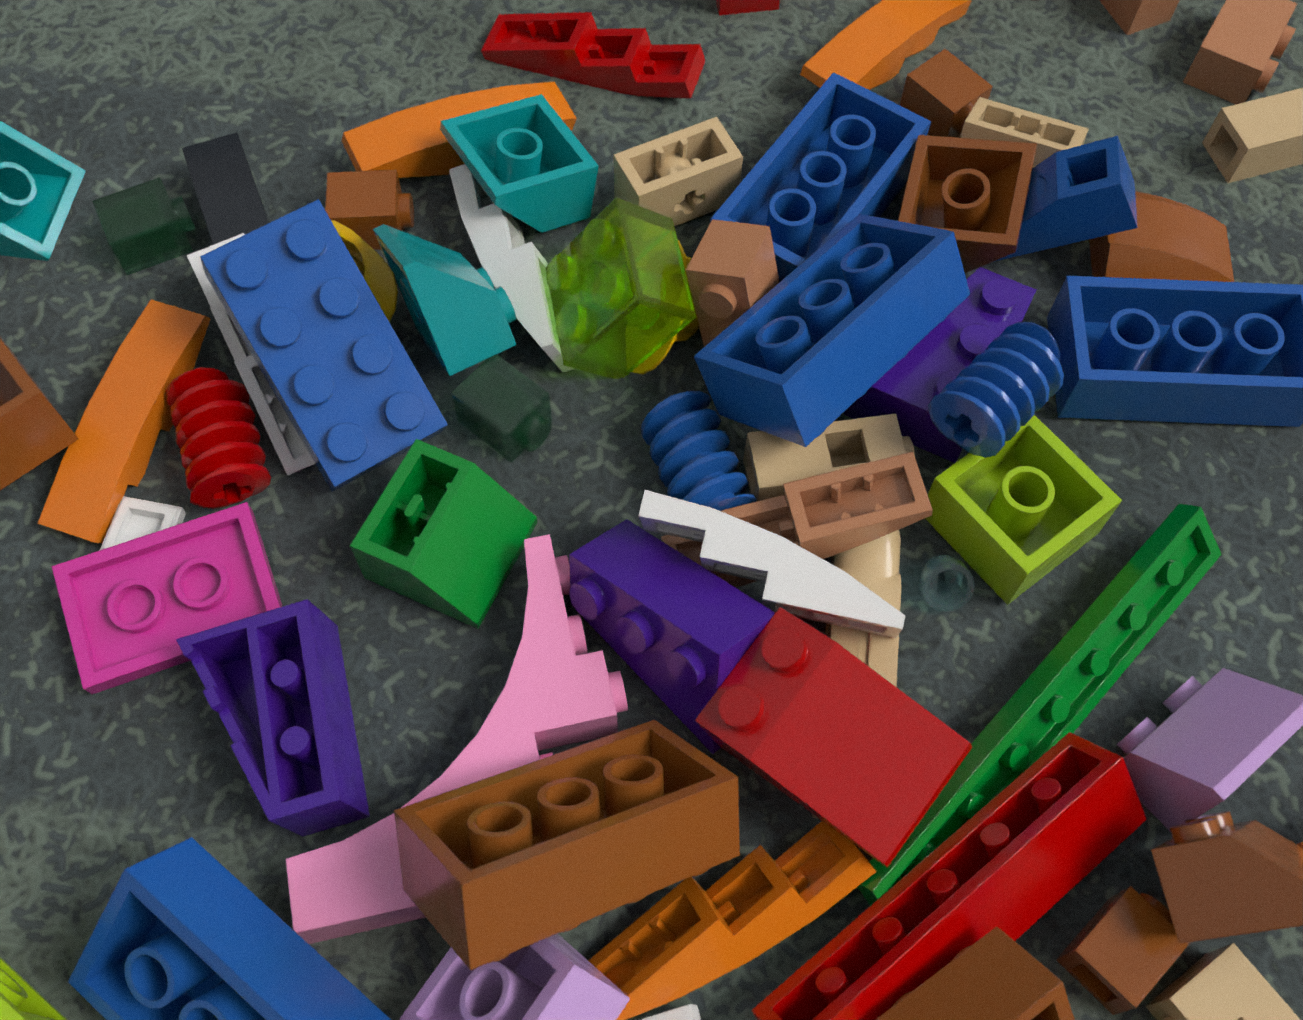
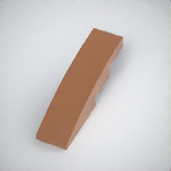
[661,451,933,588]

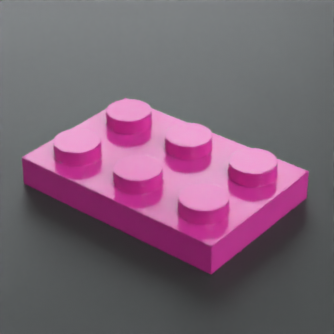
[51,502,283,695]

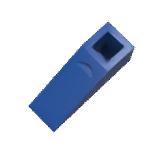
[993,136,1138,262]

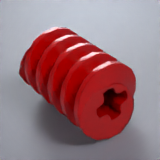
[166,367,271,509]

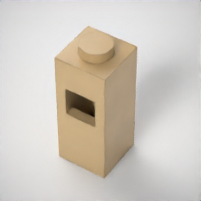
[1202,88,1303,183]
[743,414,915,501]

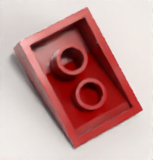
[695,607,972,868]

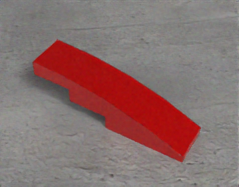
[481,12,706,99]

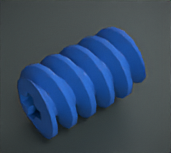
[928,322,1064,458]
[641,391,757,511]

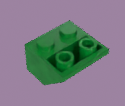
[350,439,538,629]

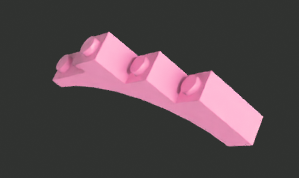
[286,534,628,944]

